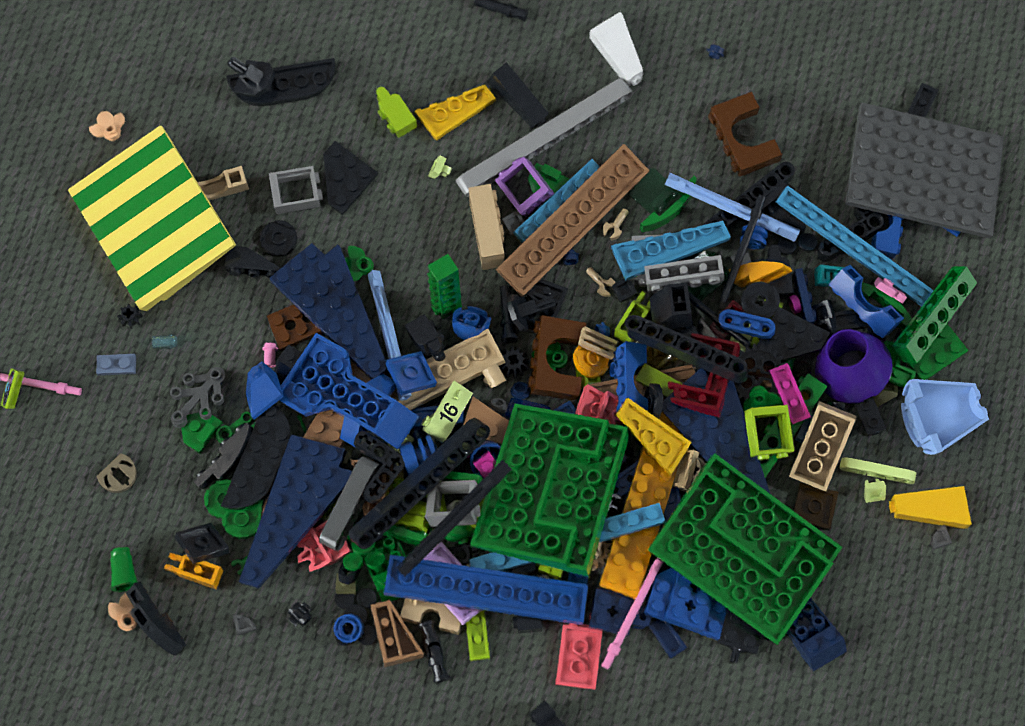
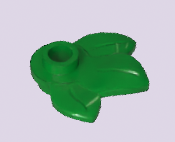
[345,246,374,281]
[531,343,568,371]
[743,386,783,418]

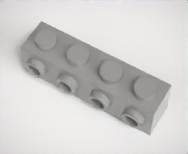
[644,255,724,293]

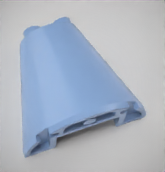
[901,379,989,455]

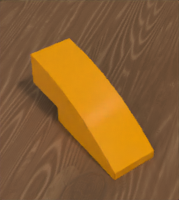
[729,261,792,288]

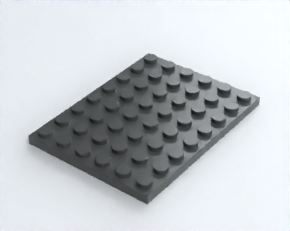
[845,103,1004,239]

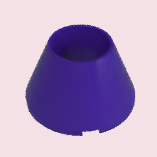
[815,329,893,403]

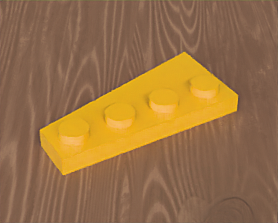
[415,85,496,141]
[616,398,692,475]

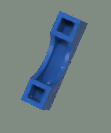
[871,215,903,260]
[828,265,904,338]
[616,341,648,420]

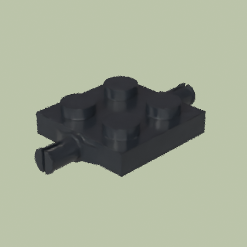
[717,609,762,664]

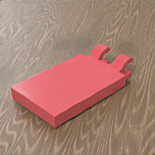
[556,614,602,690]

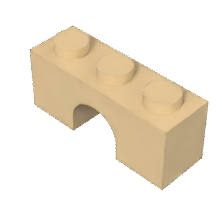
[400,598,461,635]

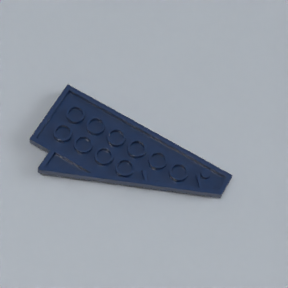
[270,243,388,380]
[662,368,770,493]
[239,435,352,589]

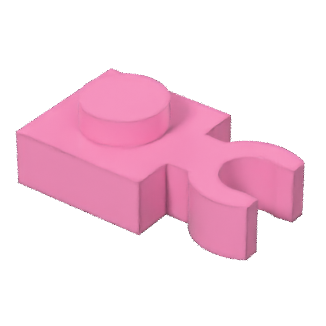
[874,277,907,303]

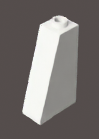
[590,12,643,86]

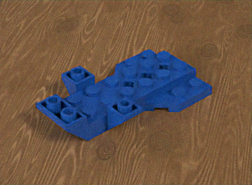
[278,333,419,450]
[643,568,727,640]

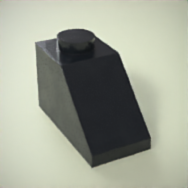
[274,345,302,385]

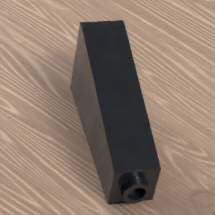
[486,62,549,128]

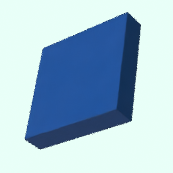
[385,351,437,395]

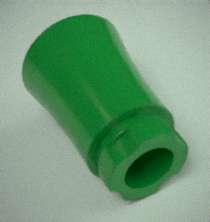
[110,547,138,592]

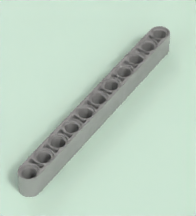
[456,78,633,197]

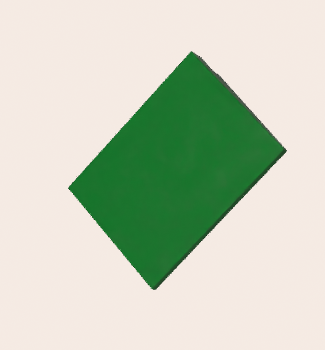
[470,404,630,577]
[648,453,843,645]

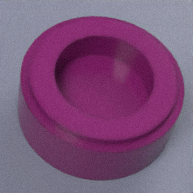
[787,295,802,315]

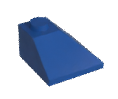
[246,361,284,420]

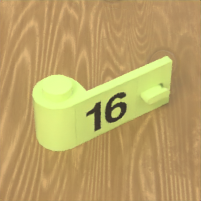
[421,381,473,443]

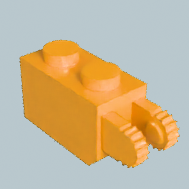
[164,553,224,589]

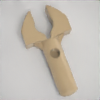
[603,208,629,240]
[586,267,615,297]

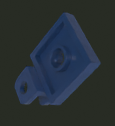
[589,588,651,636]

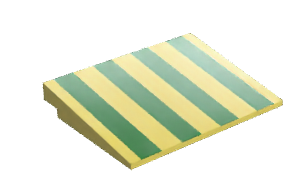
[68,125,236,311]

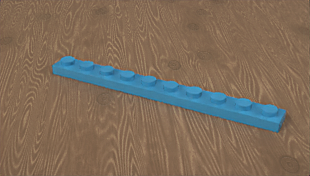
[776,186,934,307]
[469,503,666,572]

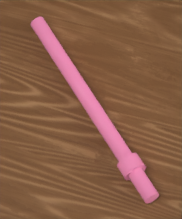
[0,373,82,396]
[602,559,663,670]

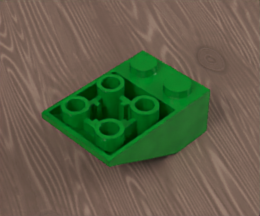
[364,537,406,602]

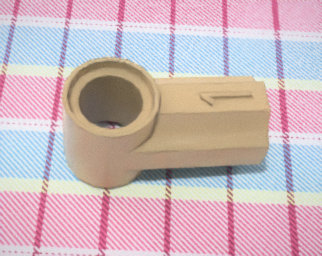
[482,363,506,388]

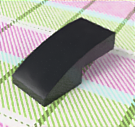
[812,300,837,339]

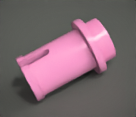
[262,343,278,368]

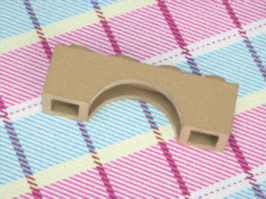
[197,166,249,201]

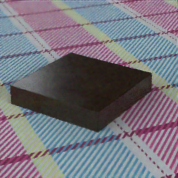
[794,482,839,530]

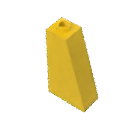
[889,486,971,529]

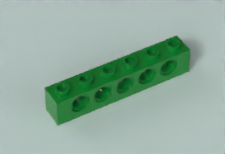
[427,254,462,320]
[892,266,977,363]
[758,374,827,478]

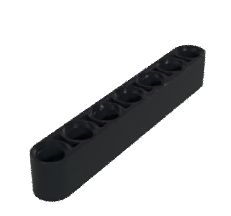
[625,315,748,383]

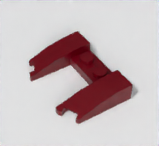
[668,333,740,418]

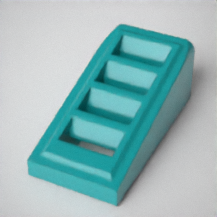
[814,265,845,287]

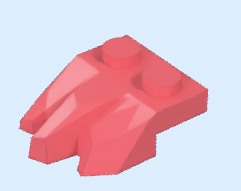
[575,384,622,425]
[297,521,353,571]

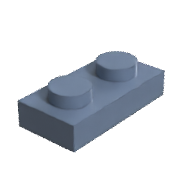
[96,354,136,376]

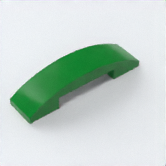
[640,176,697,232]
[862,282,912,331]

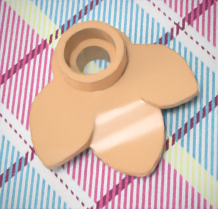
[89,111,125,141]
[108,592,137,631]

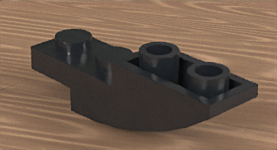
[194,423,253,489]
[126,581,186,656]

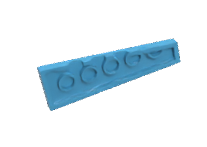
[513,159,599,243]
[611,221,731,281]

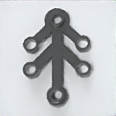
[170,367,226,428]

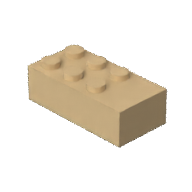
[468,184,505,270]
[789,401,856,491]

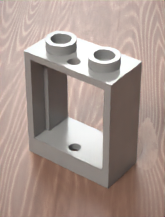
[269,166,323,214]
[425,480,480,527]

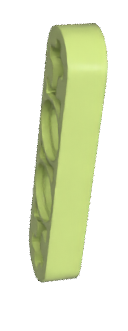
[839,458,916,484]

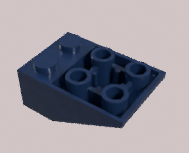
[786,598,847,672]

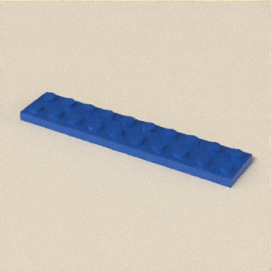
[384,555,588,625]

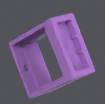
[495,156,555,217]

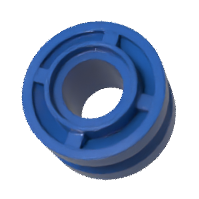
[740,225,768,249]
[334,614,364,643]

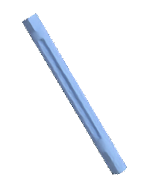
[665,173,800,242]
[368,270,412,401]

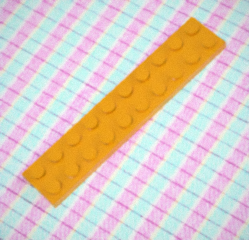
[599,412,684,599]

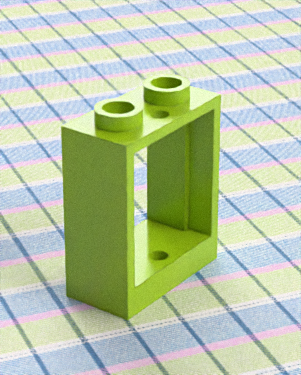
[744,405,794,460]

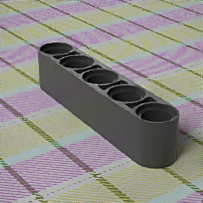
[319,456,381,551]

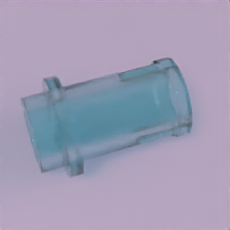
[152,334,177,349]

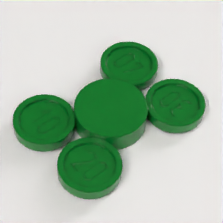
[343,524,385,571]

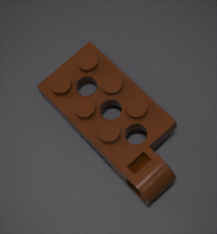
[267,304,323,351]

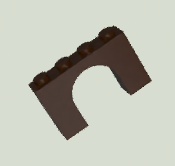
[708,92,782,177]
[528,315,586,400]

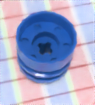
[399,435,438,476]

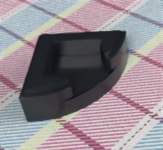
[823,401,845,410]

